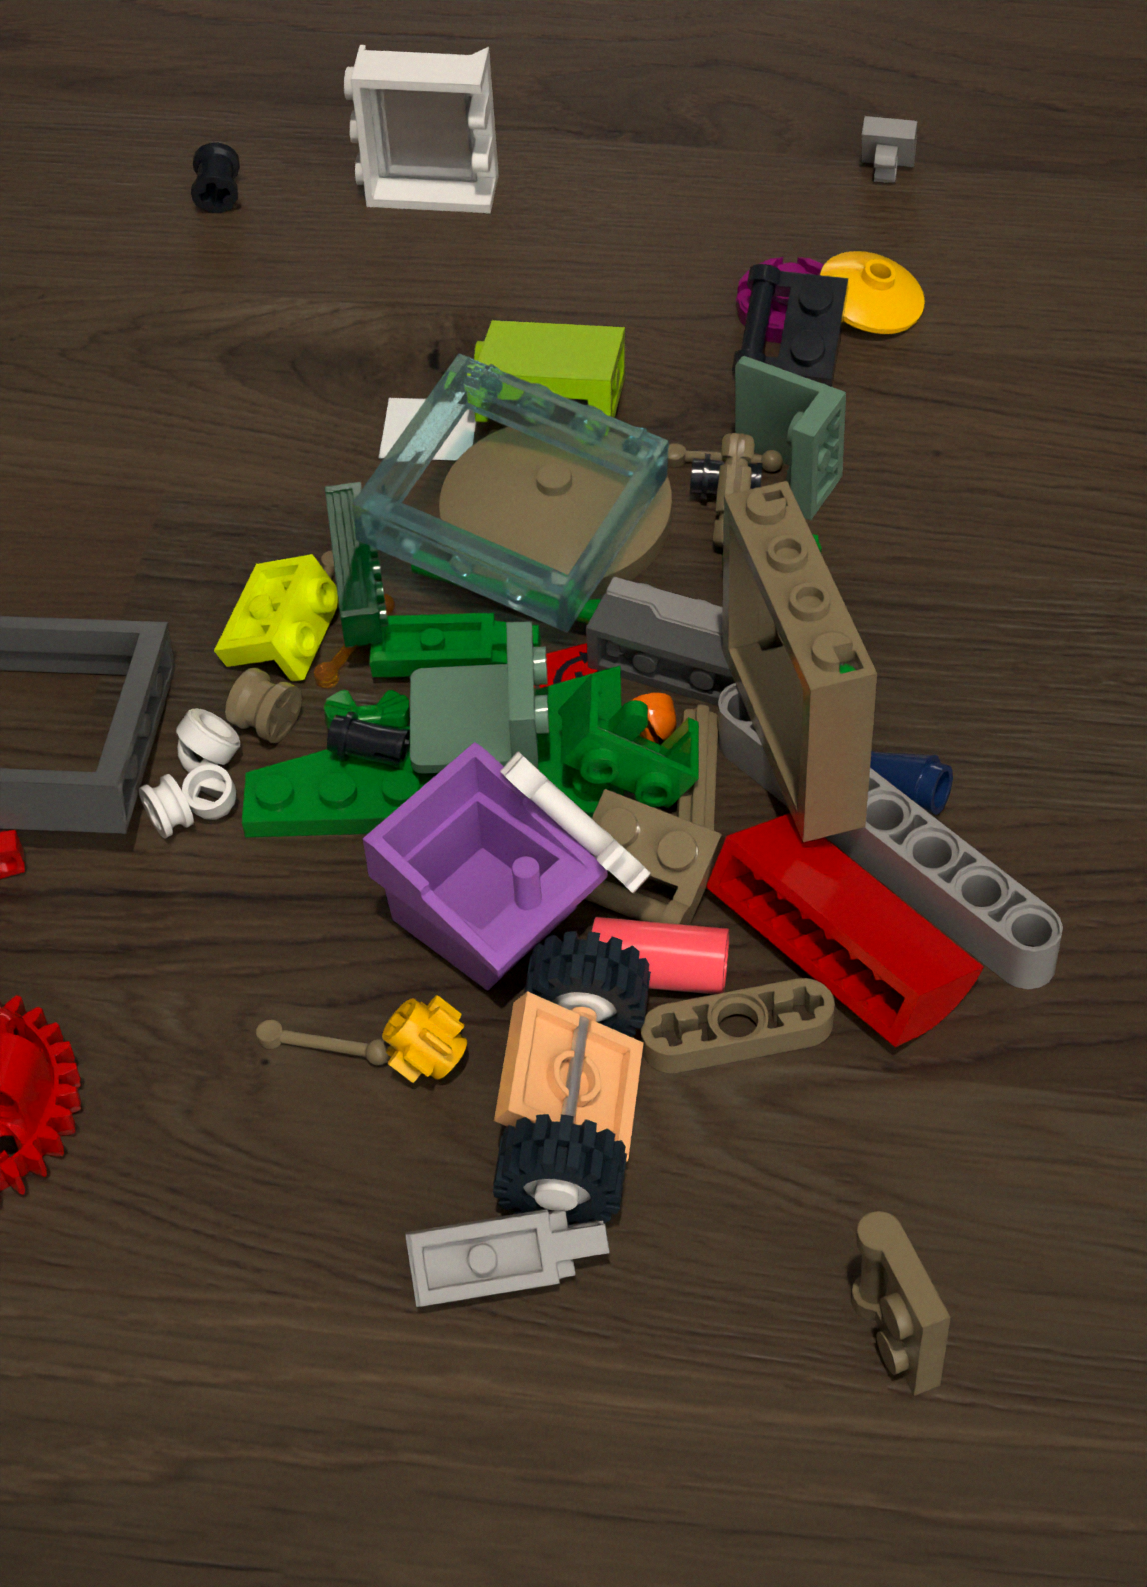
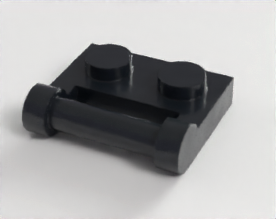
[732,264,849,387]

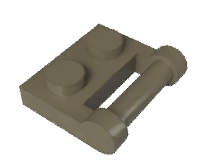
[580,789,726,925]
[851,1211,951,1396]

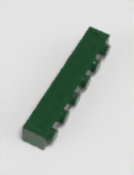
[325,482,388,648]

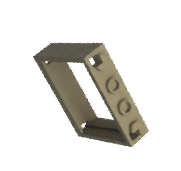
[722,481,877,843]

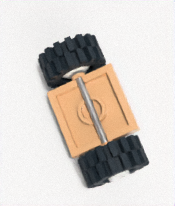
[493,931,651,1225]

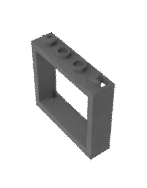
[0,616,175,834]

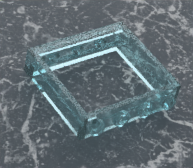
[352,353,669,633]

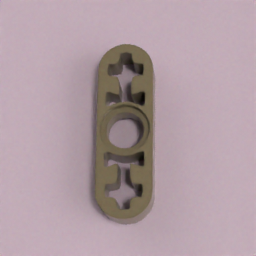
[641,978,835,1073]

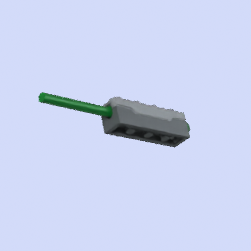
[411,551,856,706]

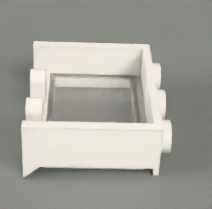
[344,45,499,213]

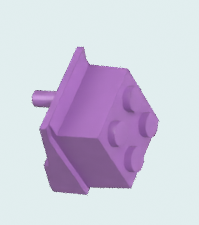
[363,742,608,991]

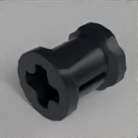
[191,142,240,213]

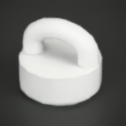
[176,708,240,773]

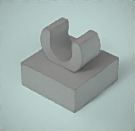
[862,116,917,184]

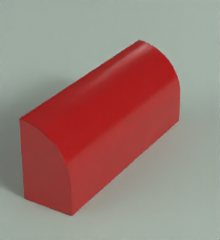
[706,813,984,1047]

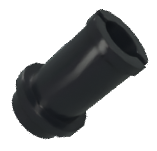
[690,454,763,500]
[327,711,410,769]

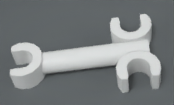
[500,751,652,894]

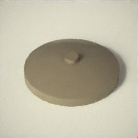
[439,418,672,599]

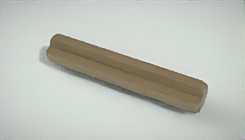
[677,704,718,831]

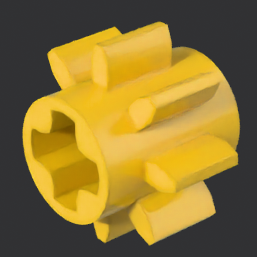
[382,995,467,1083]

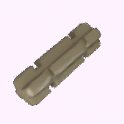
[713,433,755,549]

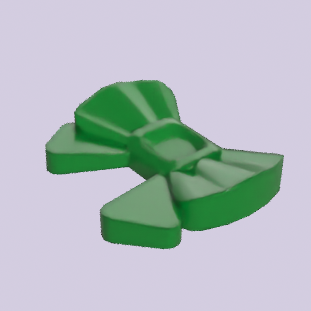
[324,689,410,729]

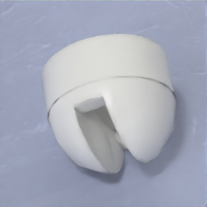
[182,764,236,820]

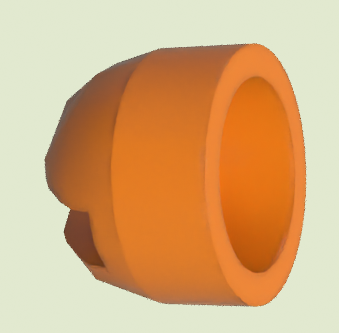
[631,693,676,744]

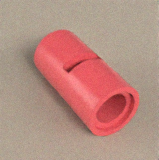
[592,917,729,995]

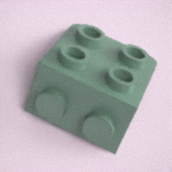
[410,621,549,773]

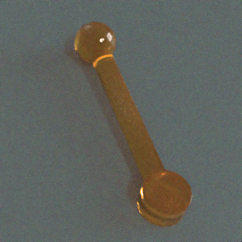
[314,593,395,689]

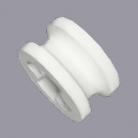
[139,774,194,838]

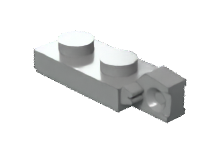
[405,1209,610,1307]

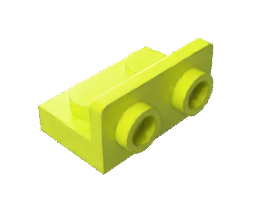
[214,554,339,682]

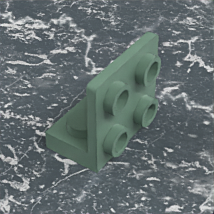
[735,356,846,521]

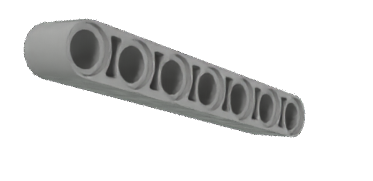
[718,683,1063,989]

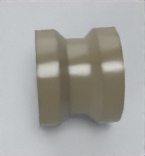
[225,668,302,743]

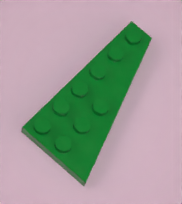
[242,665,624,838]

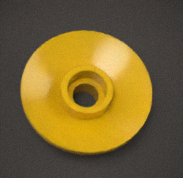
[820,251,925,334]

